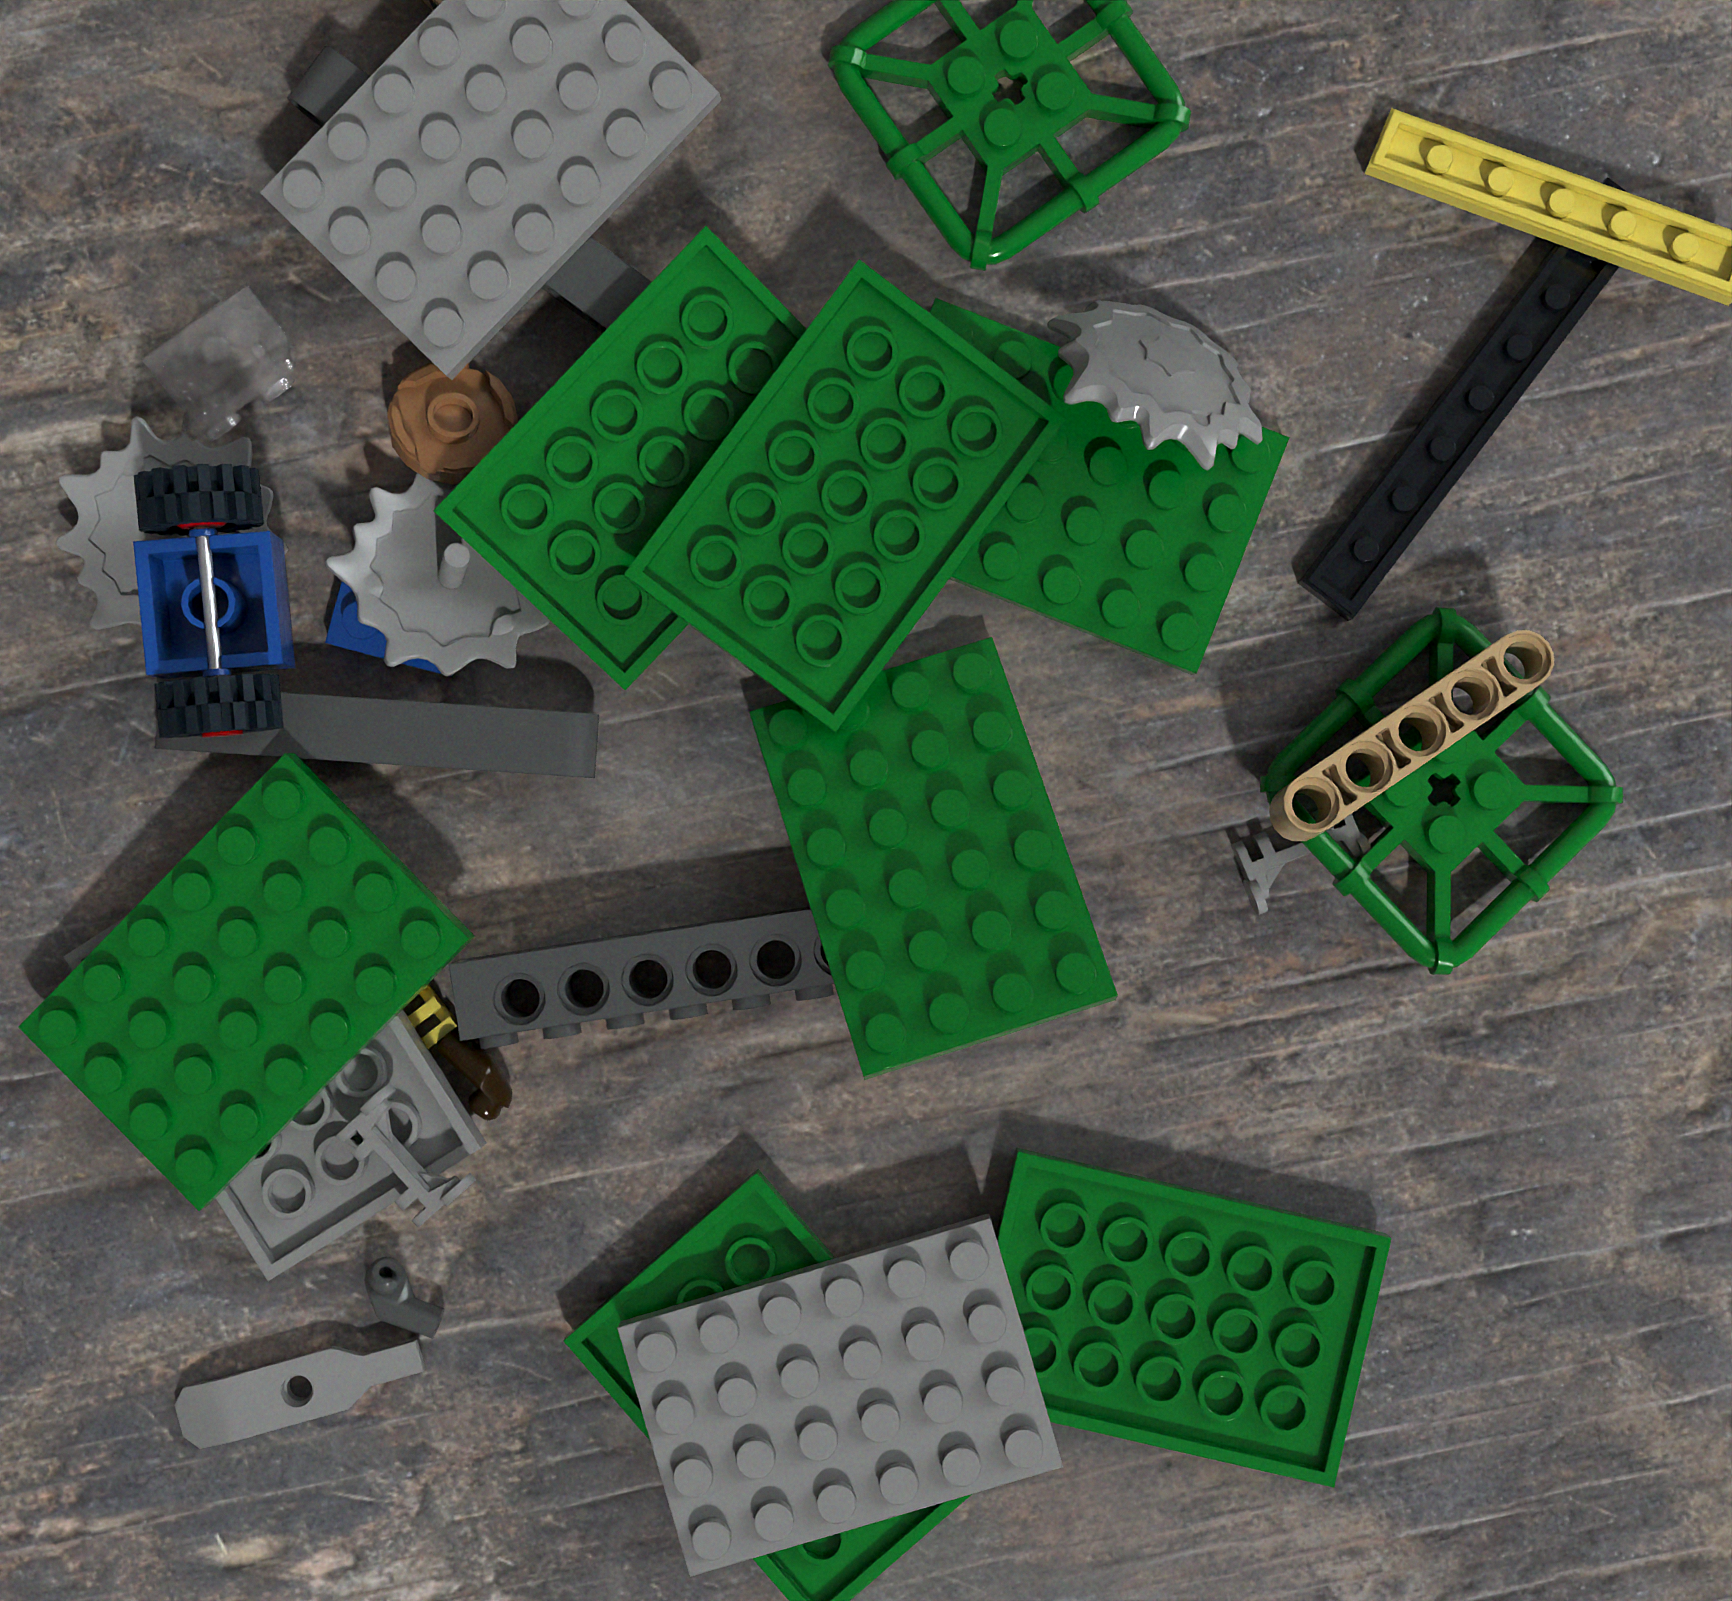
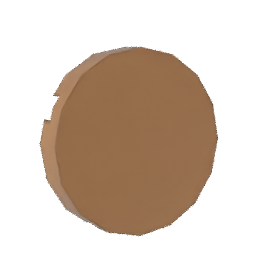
[387,362,518,485]

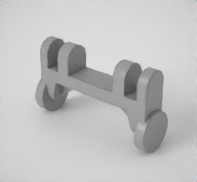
[1231,810,1377,915]
[336,1083,476,1228]

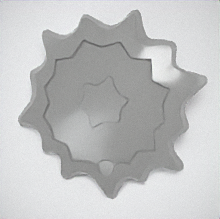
[1047,300,1262,471]
[56,416,289,630]
[325,472,550,676]

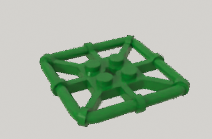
[828,0,1191,271]
[1260,607,1623,975]

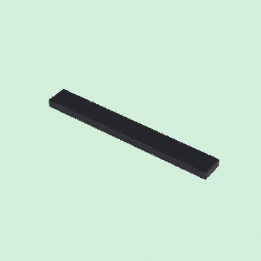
[1298,178,1627,621]

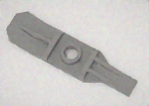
[174,1339,426,1449]

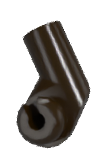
[438,1028,513,1121]

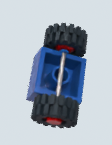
[133,464,296,738]

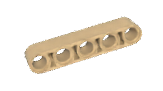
[1269,630,1554,841]

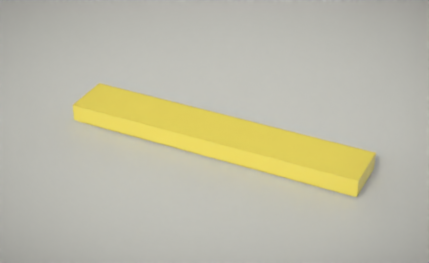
[1365,108,1732,306]

